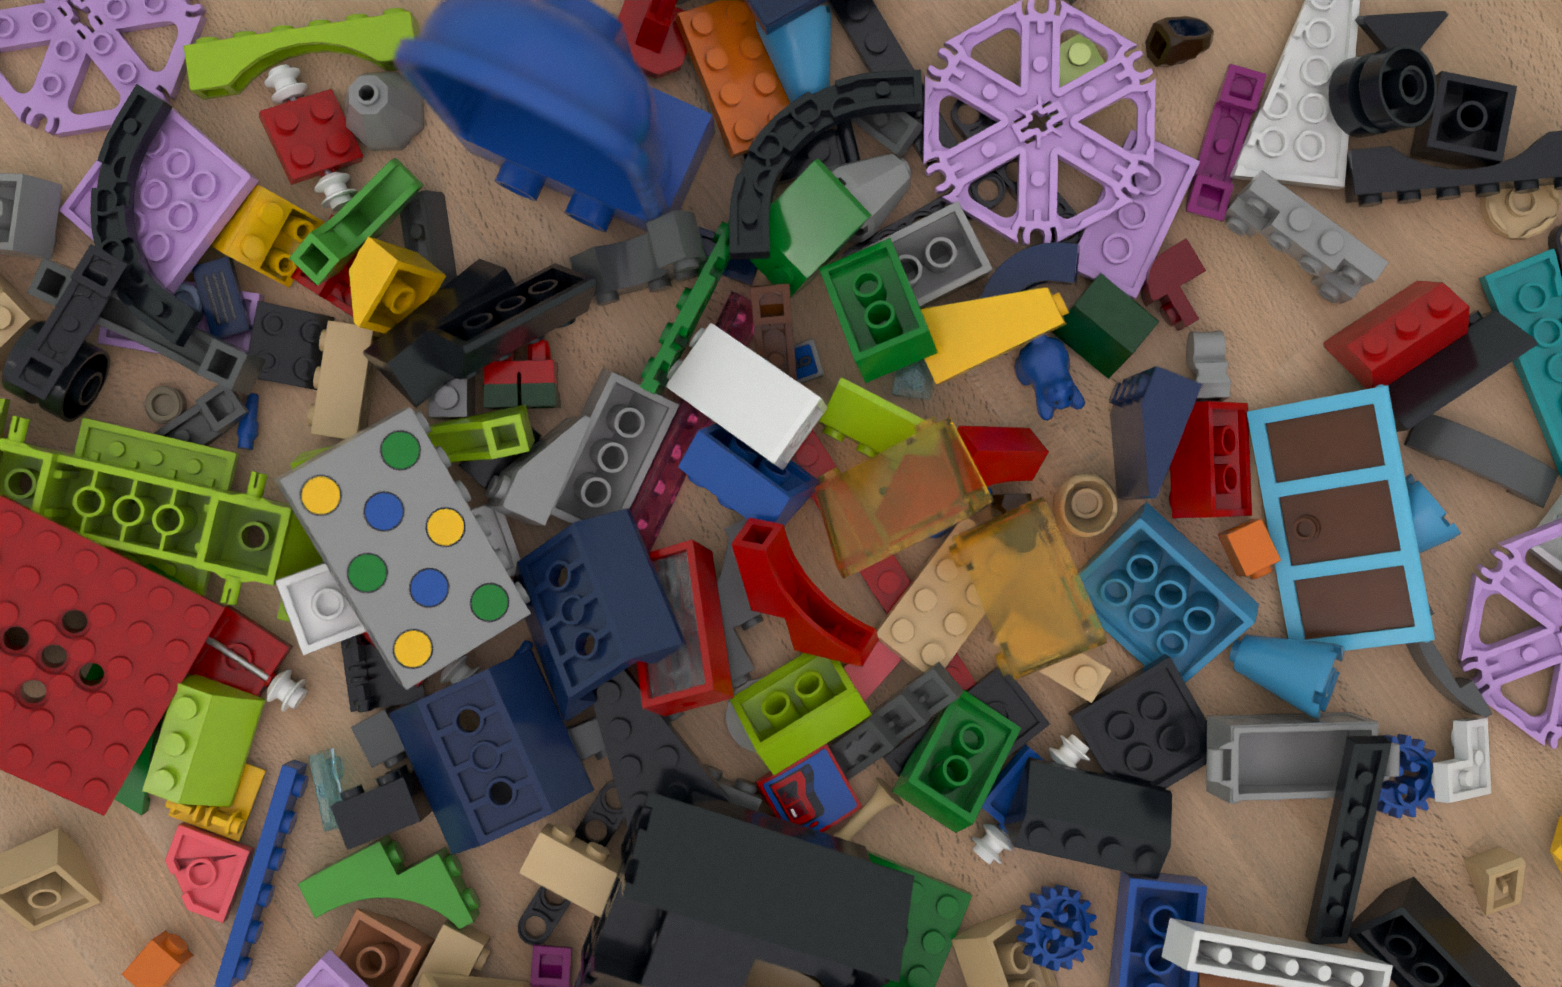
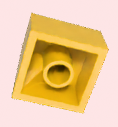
[349,236,446,334]

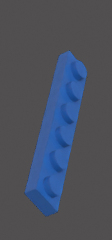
[214,760,309,987]

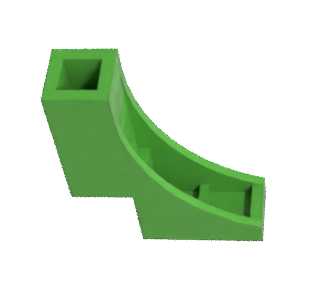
[298,835,481,929]

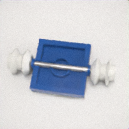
[972,734,1091,864]

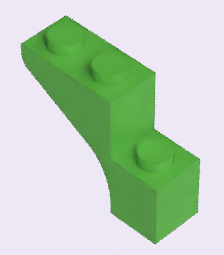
[289,158,424,285]

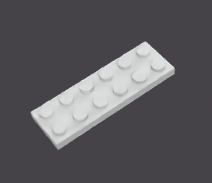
[275,504,521,655]

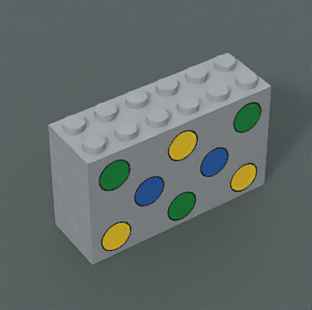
[274,407,531,690]

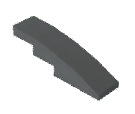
[828,662,964,780]

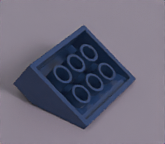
[1109,366,1202,500]

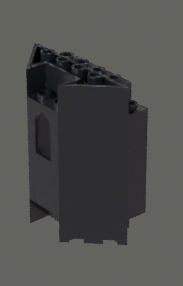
[574,791,914,987]

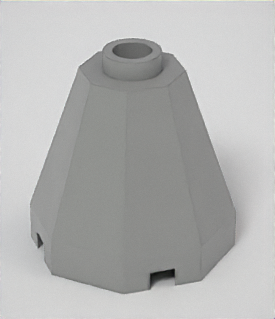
[345,72,424,151]
[827,153,911,242]

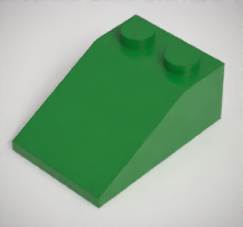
[749,158,872,298]
[819,238,938,383]
[892,690,1021,833]

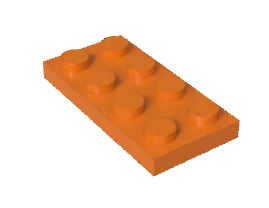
[675,0,790,159]

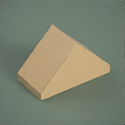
[1463,847,1526,916]

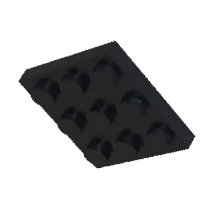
[1068,654,1207,789]

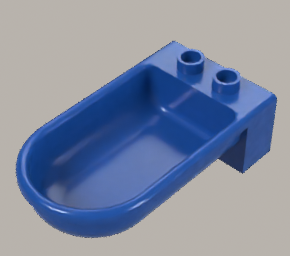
[394,0,715,232]

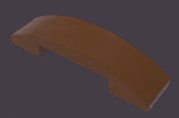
[750,283,797,381]

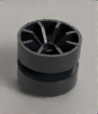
[1329,44,1437,138]
[2,321,110,422]

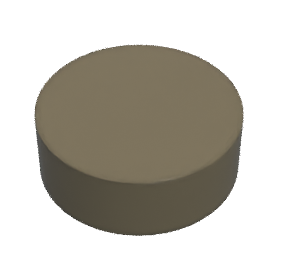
[145,386,187,424]

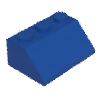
[678,423,821,526]

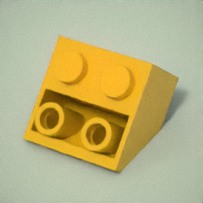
[210,184,325,288]

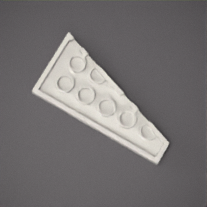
[1229,0,1360,190]

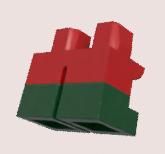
[483,340,561,410]

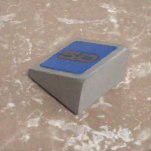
[794,339,824,384]

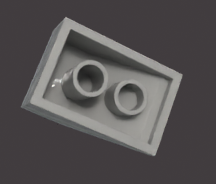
[0,173,62,260]
[485,415,592,526]

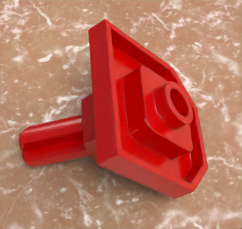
[618,0,688,79]

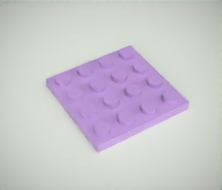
[60,90,259,293]

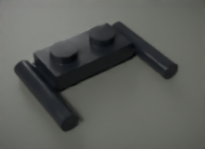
[743,119,861,185]

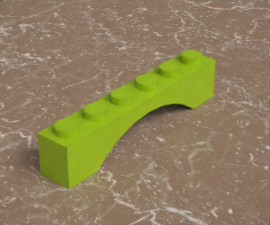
[183,8,420,100]
[290,404,535,469]

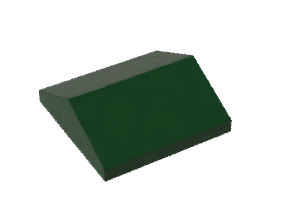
[1051,272,1159,379]

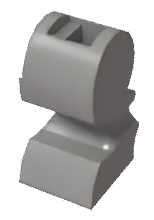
[1186,330,1231,402]

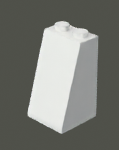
[666,323,828,470]

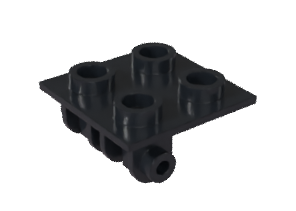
[248,301,334,390]
[341,634,425,712]

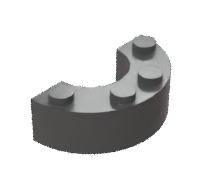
[569,210,707,306]

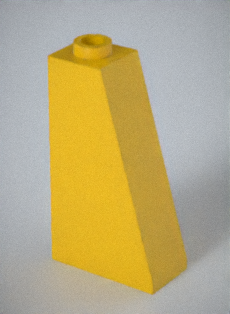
[921,287,1069,385]

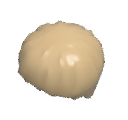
[1052,474,1119,538]

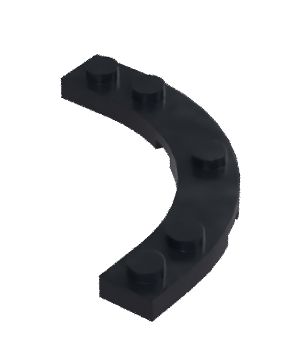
[730,69,922,260]
[90,84,204,347]

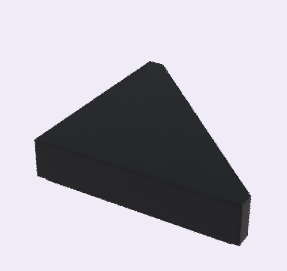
[1355,11,1448,50]

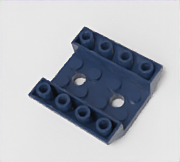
[514,509,686,721]
[389,649,594,855]

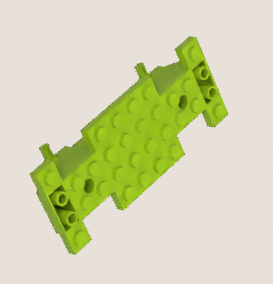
[0,398,324,622]

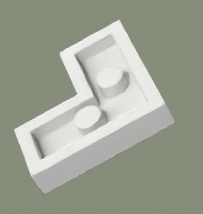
[1431,717,1491,803]

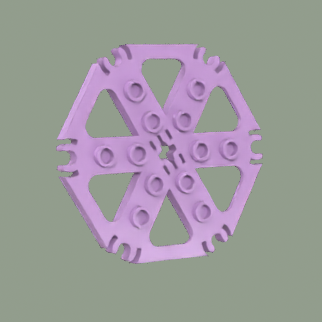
[0,0,207,137]
[923,0,1156,246]
[1457,518,1562,749]

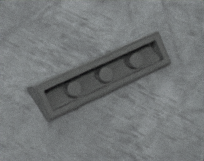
[400,190,457,292]

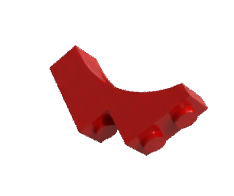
[876,426,1049,540]
[731,518,879,667]

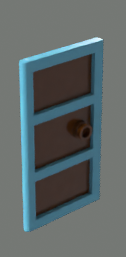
[1247,384,1435,651]

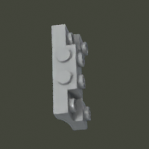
[1224,170,1389,304]

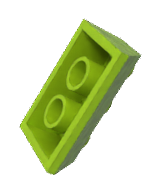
[818,377,946,472]
[729,653,872,775]
[142,674,266,807]

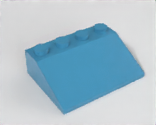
[1062,502,1259,683]

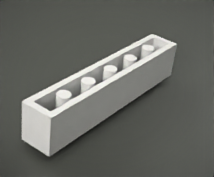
[1162,918,1393,987]

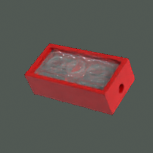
[637,539,734,716]

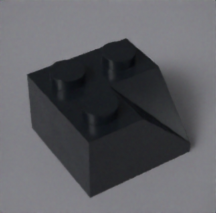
[1410,71,1517,169]
[330,764,432,850]

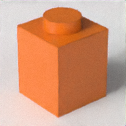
[1218,519,1281,580]
[121,930,194,987]

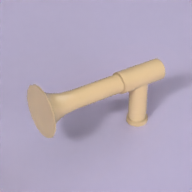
[832,776,904,841]

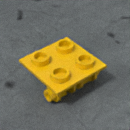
[165,763,266,842]

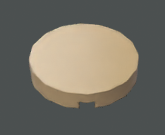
[1480,185,1560,240]

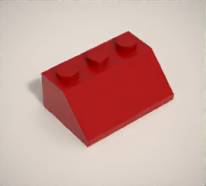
[1323,281,1470,389]
[1169,401,1252,519]

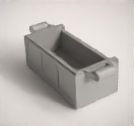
[1206,712,1400,804]

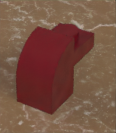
[1140,238,1206,331]

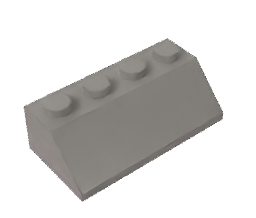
[860,201,993,309]
[550,368,679,524]

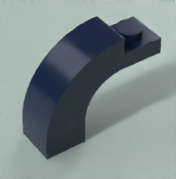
[980,242,1080,355]

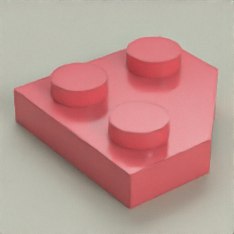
[165,822,254,923]

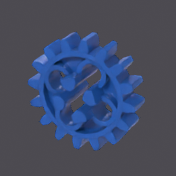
[1377,734,1436,818]
[1016,884,1097,971]

